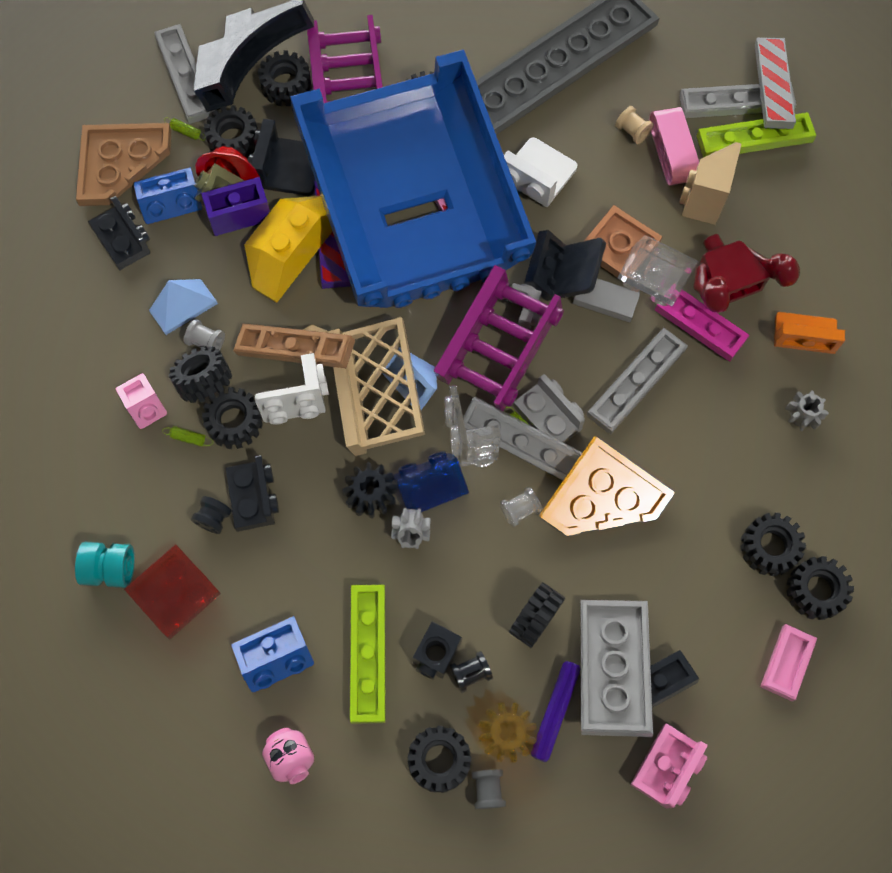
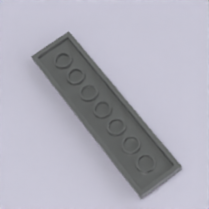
[476,0,659,135]

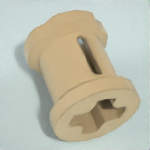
[615,106,654,144]

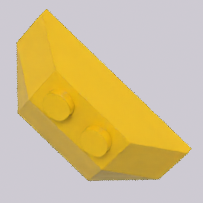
[244,196,332,303]

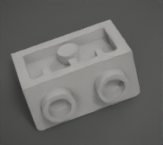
[513,374,585,443]

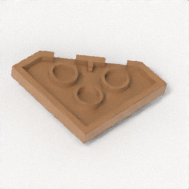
[76,123,172,206]

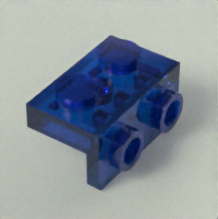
[394,451,469,512]

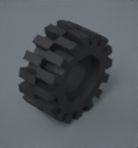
[258,50,311,106]
[204,105,258,158]
[169,346,232,403]
[202,387,263,449]
[740,513,806,576]
[787,556,854,620]
[509,582,565,648]
[408,726,471,793]

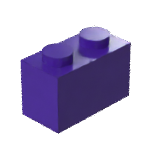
[201,177,270,236]

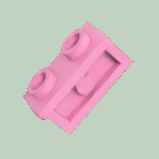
[630,723,708,809]

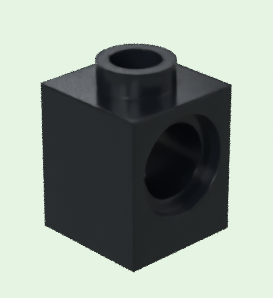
[413,621,462,680]

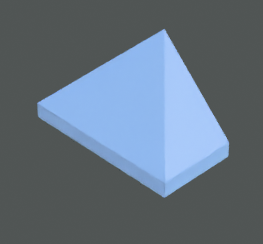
[149,279,218,335]
[382,347,437,410]

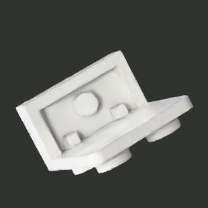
[504,137,577,207]
[255,353,329,425]

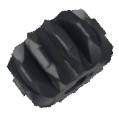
[342,462,398,519]

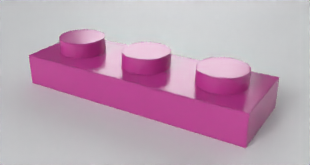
[655,284,749,362]

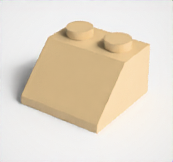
[679,142,741,225]

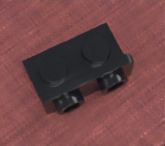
[88,196,150,271]
[226,455,279,532]

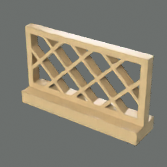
[328,317,425,456]

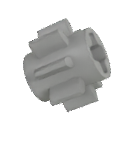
[786,390,829,431]
[391,508,431,549]

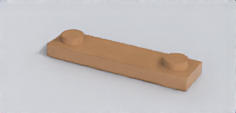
[233,323,355,369]

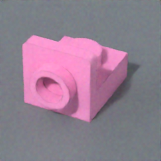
[115,373,167,429]

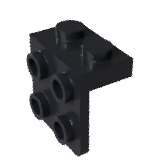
[248,119,316,196]
[524,229,606,301]

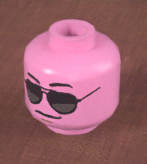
[262,728,314,784]

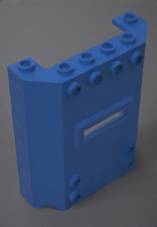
[290,49,536,308]

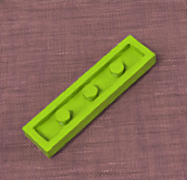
[696,112,817,158]
[350,585,386,724]

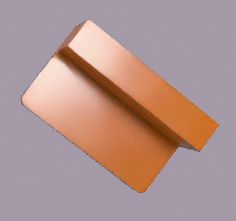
[774,312,845,354]

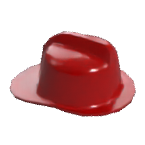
[195,146,259,181]

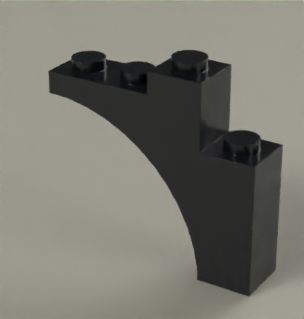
[194,0,314,112]

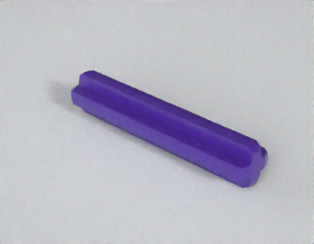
[531,661,581,762]

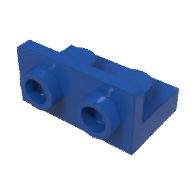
[134,167,203,224]
[231,616,314,692]

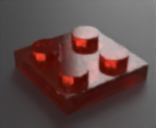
[124,544,221,640]

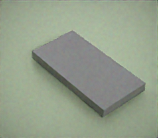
[580,600,653,737]

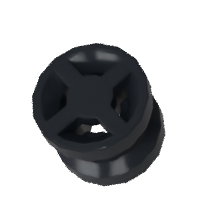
[191,496,232,534]

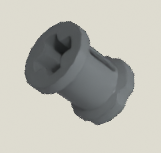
[472,769,506,809]

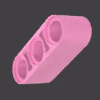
[650,107,699,185]

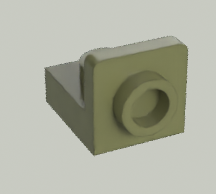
[195,163,245,202]

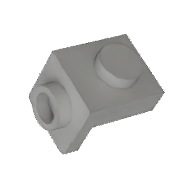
[509,283,542,330]

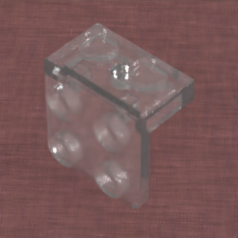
[444,385,501,467]

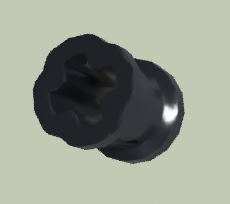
[450,651,493,693]

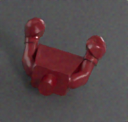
[693,234,800,313]

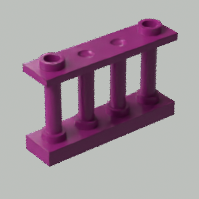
[307,14,383,103]
[433,265,564,411]

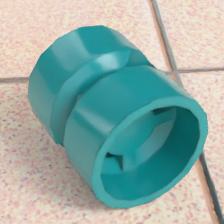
[75,542,135,588]

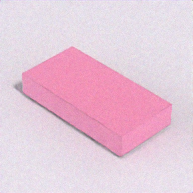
[760,624,817,701]

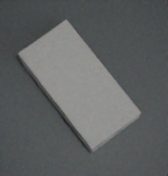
[573,279,641,322]

